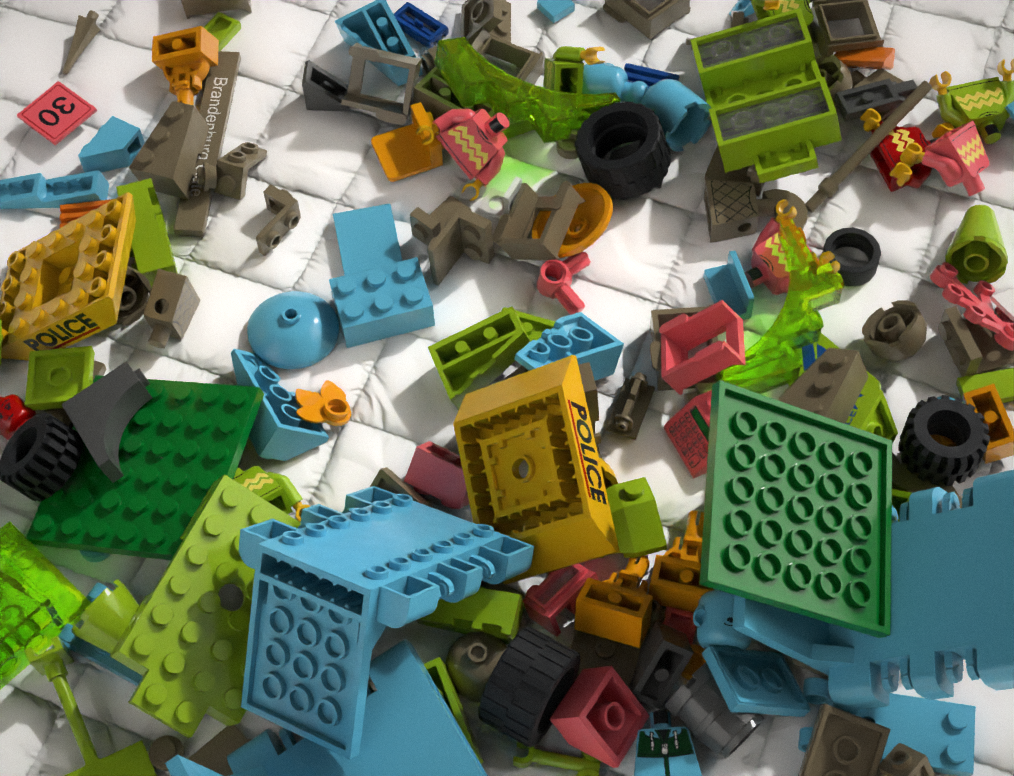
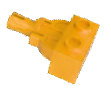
[152,26,219,105]
[930,384,1014,464]
[648,511,714,612]
[574,556,653,648]

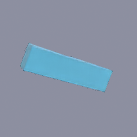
[0,170,109,209]

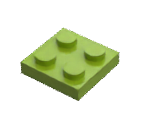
[25,346,95,411]

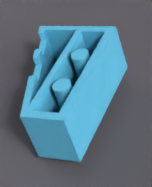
[335,0,423,87]

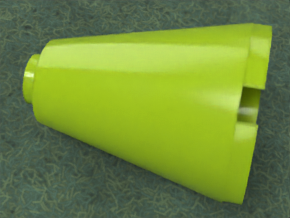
[945,205,1008,285]
[71,579,140,654]

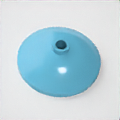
[247,291,339,369]

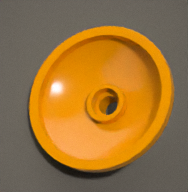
[532,183,613,258]

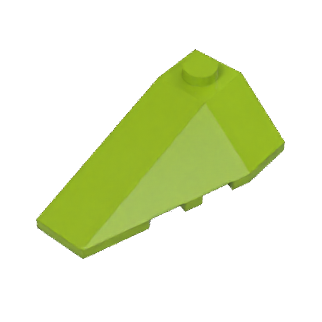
[600,477,667,558]

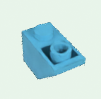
[78,116,145,173]

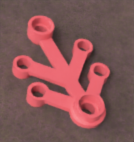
[930,262,1014,351]

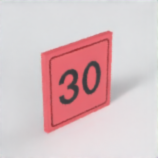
[17,81,97,146]

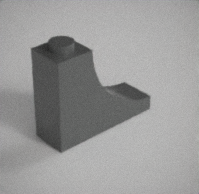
[62,361,152,483]

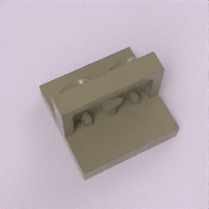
[460,0,511,50]

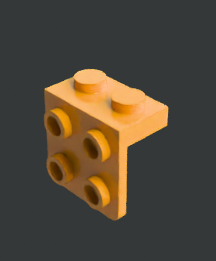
[371,102,445,182]

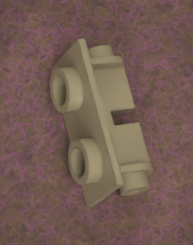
[606,372,655,440]

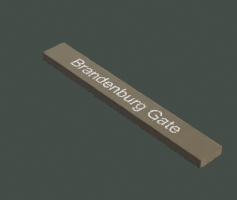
[173,51,241,237]

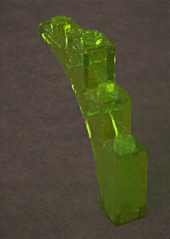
[434,37,620,143]
[715,217,844,394]

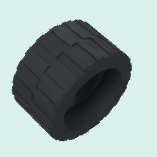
[575,102,671,200]
[478,626,581,747]

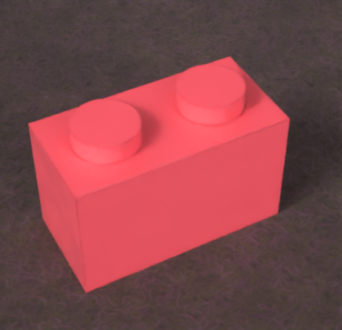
[404,441,469,509]

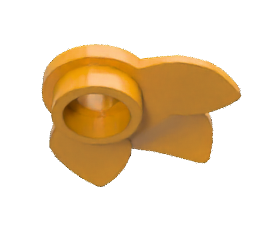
[295,380,351,426]

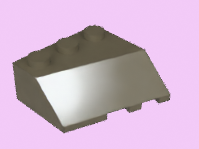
[776,348,868,424]

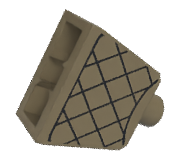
[704,180,774,243]
[144,269,201,348]

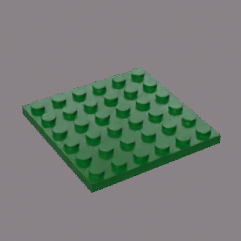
[25,375,264,560]
[700,380,892,638]

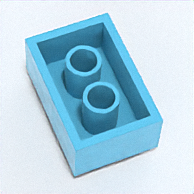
[329,257,435,348]

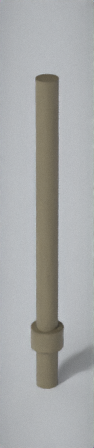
[805,80,932,213]

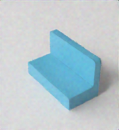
[703,250,754,320]

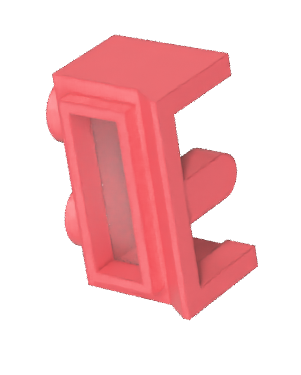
[523,564,599,637]

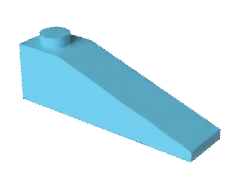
[514,312,624,381]
[231,348,329,461]

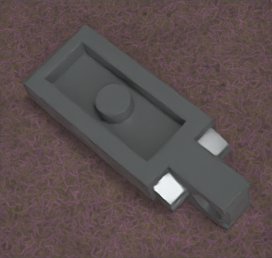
[834,78,917,122]

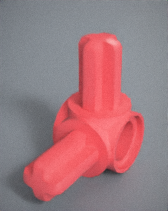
[537,252,591,315]

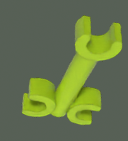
[513,741,602,776]

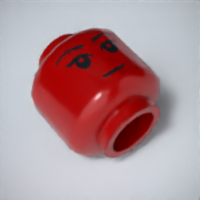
[0,394,37,440]

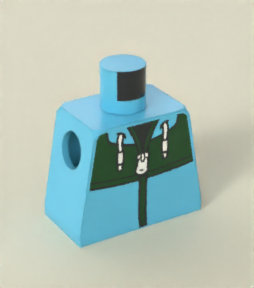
[634,710,702,776]

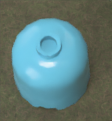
[641,79,711,152]

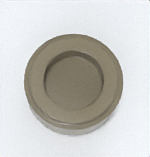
[556,131,578,159]

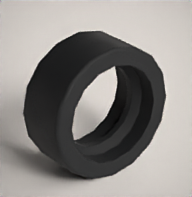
[822,227,881,287]

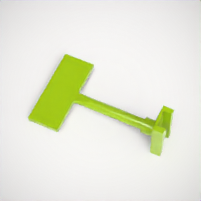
[24,636,157,776]

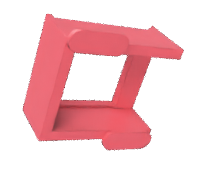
[659,300,746,395]

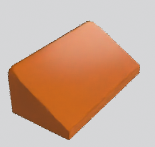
[834,47,895,70]

